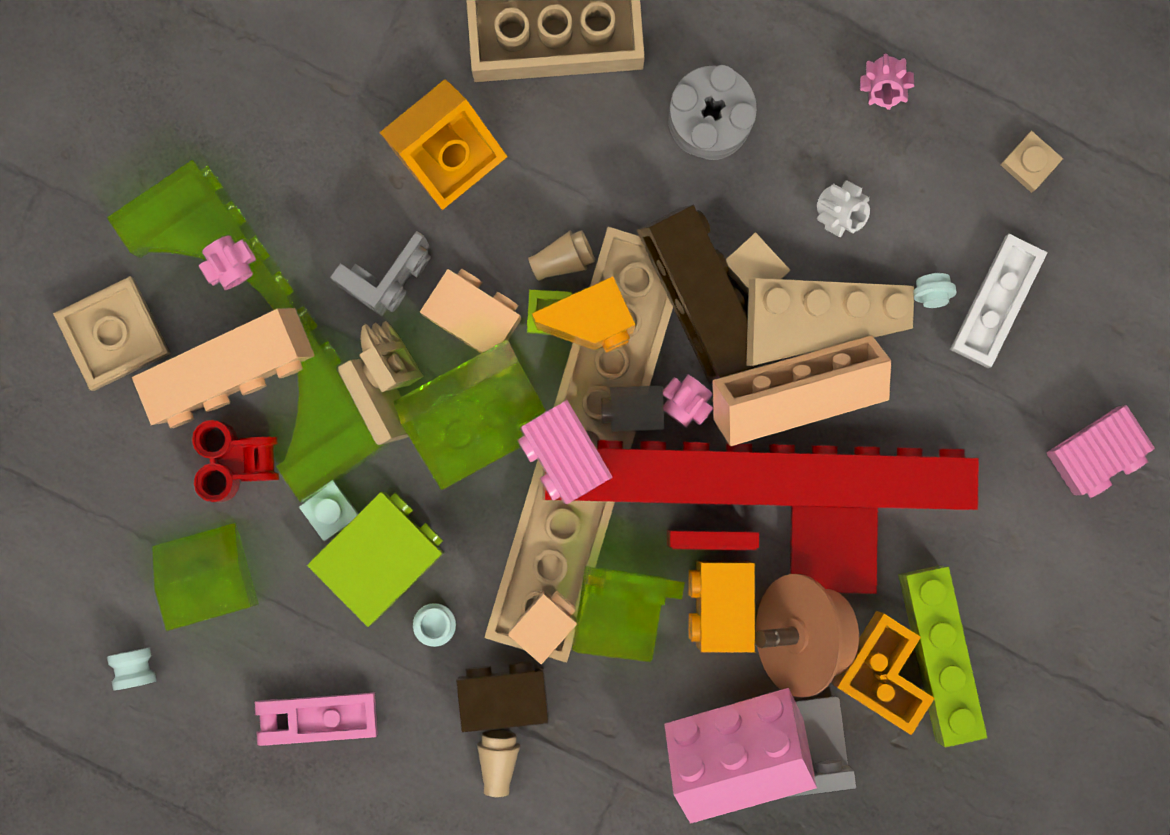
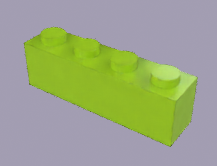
[898,565,987,748]

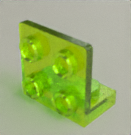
[572,566,685,662]

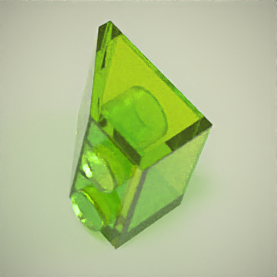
[152,523,259,631]

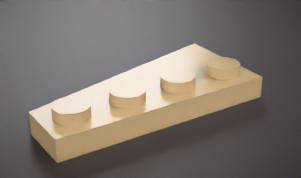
[747,278,914,366]

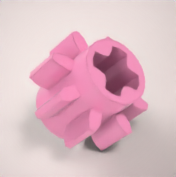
[860,54,914,110]
[199,235,256,290]
[661,375,713,428]

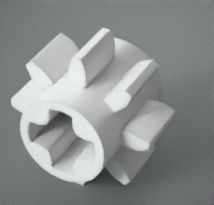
[817,180,870,237]

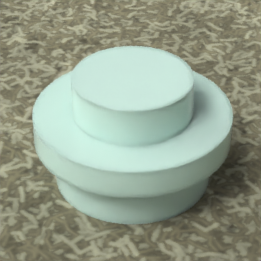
[913,273,957,308]
[413,603,456,647]

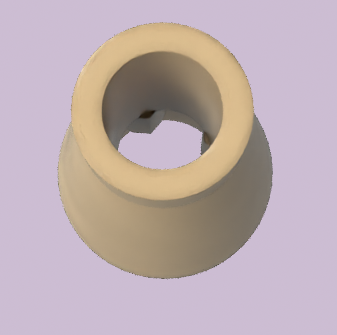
[528,230,595,281]
[477,730,520,797]

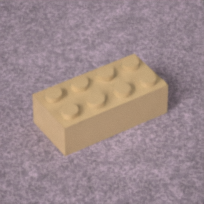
[466,0,645,82]

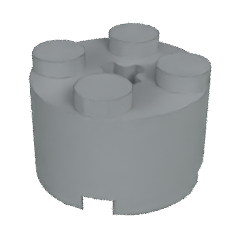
[668,65,757,160]

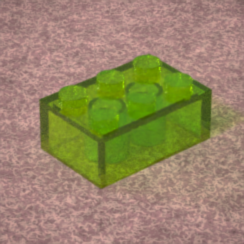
[393,339,547,490]

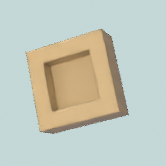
[1000,131,1063,193]

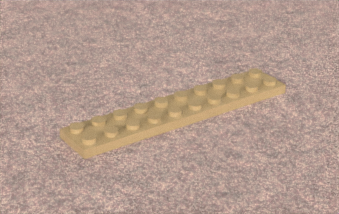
[484,227,673,663]

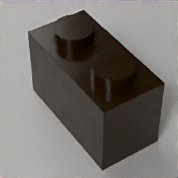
[456,661,549,733]

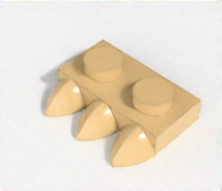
[359,321,424,392]

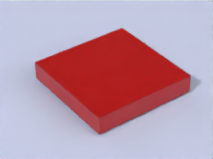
[790,506,878,594]
[667,530,759,550]

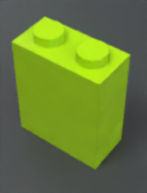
[307,492,445,627]

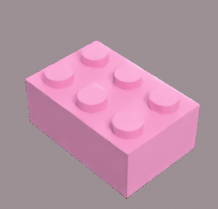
[664,688,817,824]

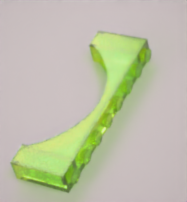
[107,160,390,502]

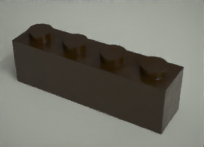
[637,205,760,384]

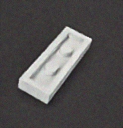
[950,234,1048,368]

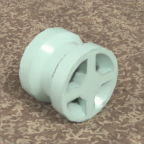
[107,647,156,691]

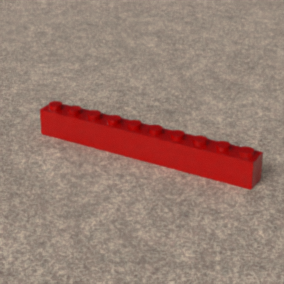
[542,440,979,510]

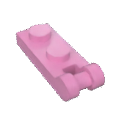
[254,692,378,746]

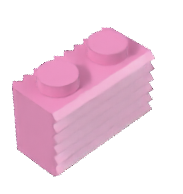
[517,400,612,504]
[1046,405,1155,498]

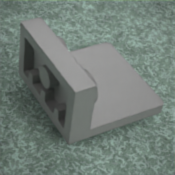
[330,231,431,316]
[784,696,856,798]

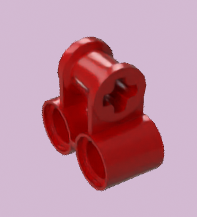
[192,420,279,502]

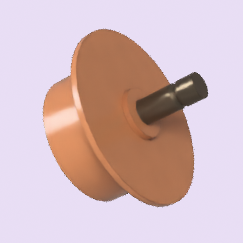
[755,574,859,697]

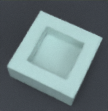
[299,482,359,542]

